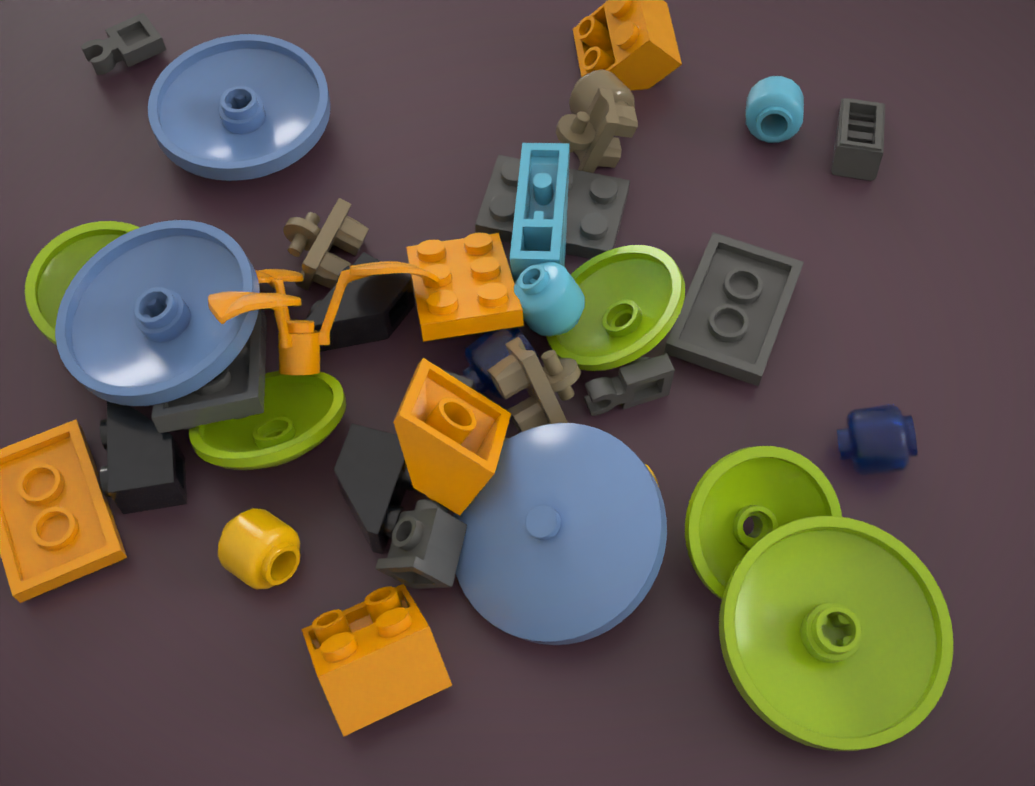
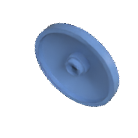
[148,34,331,181]
[55,220,260,406]
[453,423,667,645]

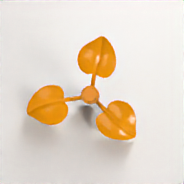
[208,261,439,375]

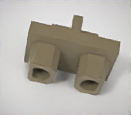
[556,88,638,173]
[283,198,369,291]
[488,337,581,433]

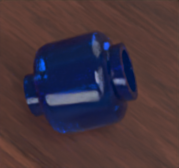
[462,327,539,399]
[836,404,918,476]

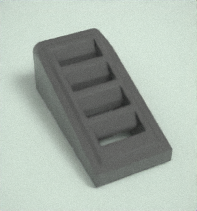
[831,98,885,181]

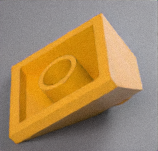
[393,358,511,516]

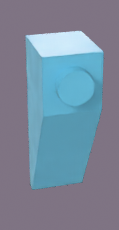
[509,143,570,284]

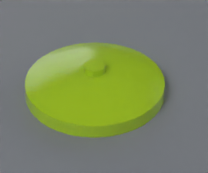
[719,516,953,751]

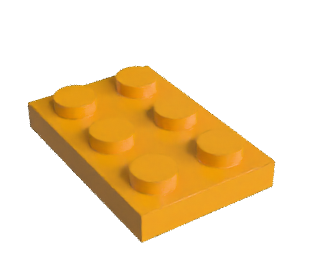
[406,233,524,342]
[0,419,127,603]

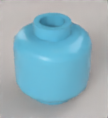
[746,76,804,143]
[514,262,585,336]

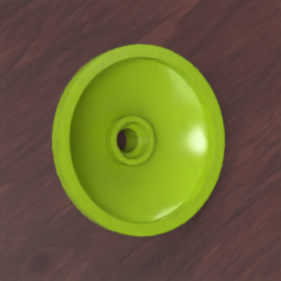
[25,221,140,345]
[546,245,685,371]
[189,371,346,470]
[685,446,842,600]

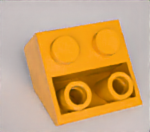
[573,0,682,91]
[301,584,452,737]

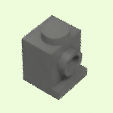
[375,500,467,589]

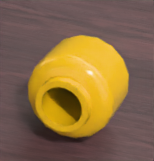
[218,508,301,590]

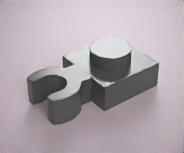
[81,13,166,75]
[584,353,675,416]

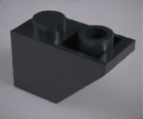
[306,252,415,352]
[99,401,187,514]
[334,424,415,554]

